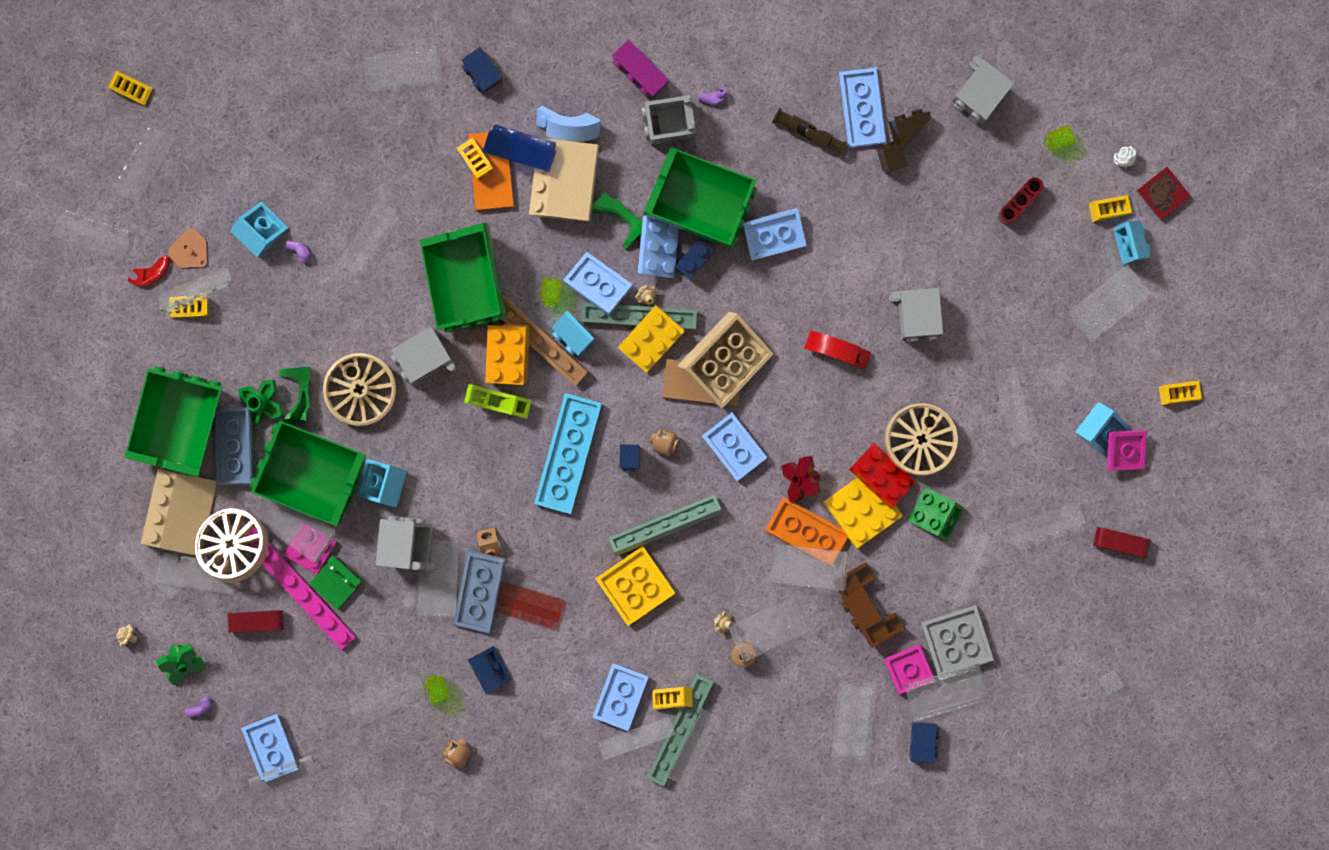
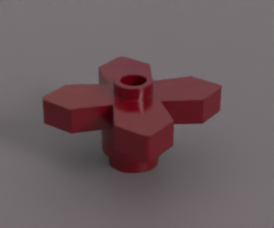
[781,456,821,502]

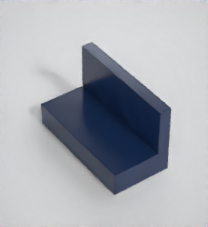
[468,646,512,694]

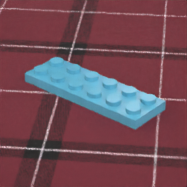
[534,393,602,514]

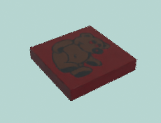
[1137,167,1191,220]

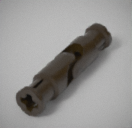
[772,108,847,157]

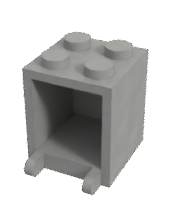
[952,56,1014,125]
[641,95,696,145]
[889,288,943,343]
[391,327,457,385]
[376,516,435,571]

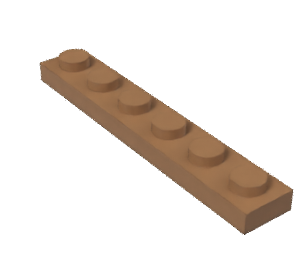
[502,295,589,386]

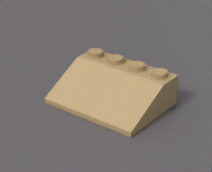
[529,138,599,221]
[677,312,773,408]
[141,468,217,555]

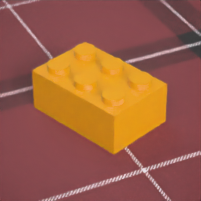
[485,324,530,385]

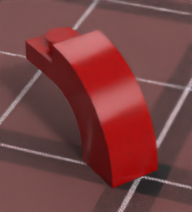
[804,330,871,370]

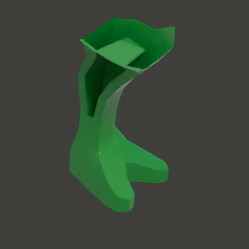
[592,192,643,250]
[279,366,310,424]

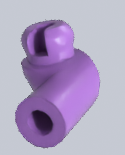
[699,88,727,106]
[286,240,310,263]
[185,697,213,718]

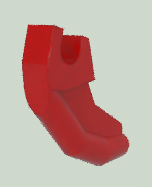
[127,256,170,287]

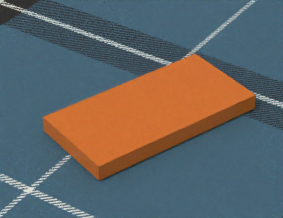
[468,131,514,211]
[765,497,848,567]

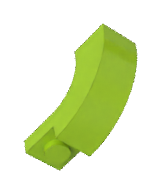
[464,384,532,419]

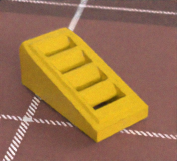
[108,71,153,106]
[457,137,494,180]
[1089,195,1133,222]
[170,297,209,318]
[1159,381,1202,405]
[652,687,693,709]

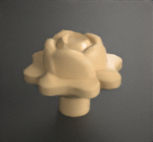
[635,285,658,304]
[714,612,734,635]
[116,624,137,646]

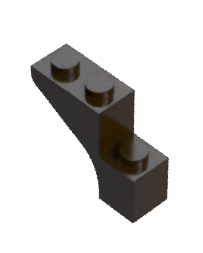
[877,108,931,172]

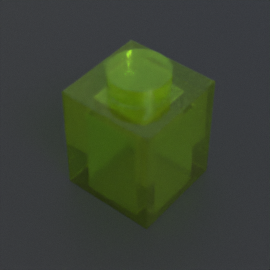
[1044,124,1076,153]
[540,278,563,307]
[422,674,450,704]

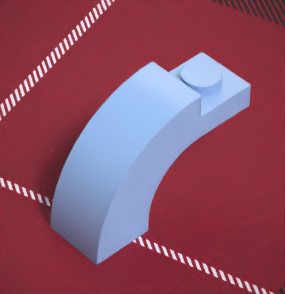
[536,106,601,142]

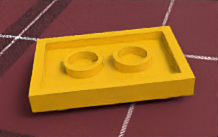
[618,305,685,373]

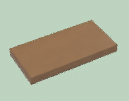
[662,359,740,406]

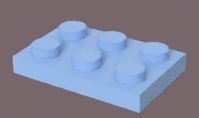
[743,208,806,260]
[638,216,679,278]
[563,252,632,315]
[702,413,767,481]
[592,663,649,731]
[241,714,298,782]

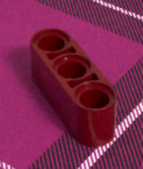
[998,177,1044,224]
[1093,527,1151,559]
[227,610,284,633]

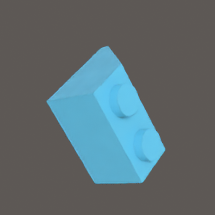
[230,201,289,257]
[1113,220,1150,265]
[552,310,595,357]
[1075,402,1131,458]
[356,459,407,508]

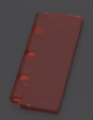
[496,581,565,628]

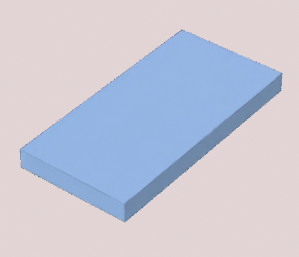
[839,67,887,148]

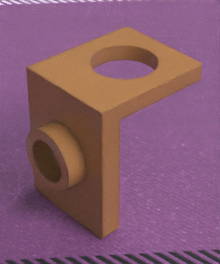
[476,528,503,558]

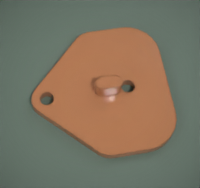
[168,229,207,268]

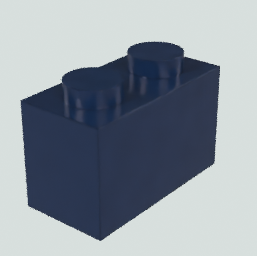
[461,47,503,93]
[675,238,715,281]
[620,444,640,472]
[909,721,940,763]

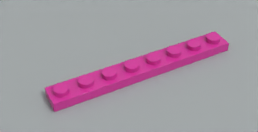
[245,527,356,650]

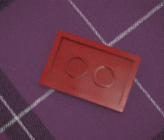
[849,443,915,509]

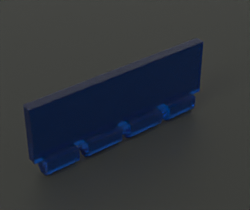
[482,124,557,172]

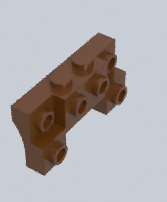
[833,562,904,648]

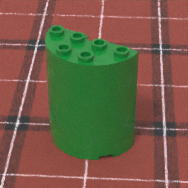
[643,147,757,249]
[419,223,506,333]
[124,366,223,477]
[249,420,366,527]

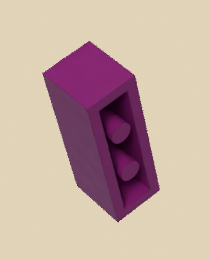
[612,39,669,99]

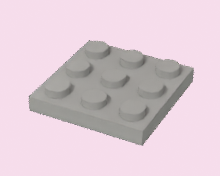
[921,605,994,678]

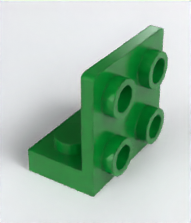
[908,488,964,542]
[310,555,363,609]

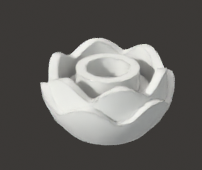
[1114,146,1137,167]

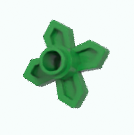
[238,379,284,425]
[156,644,206,685]

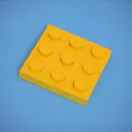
[823,478,903,549]
[595,546,675,626]

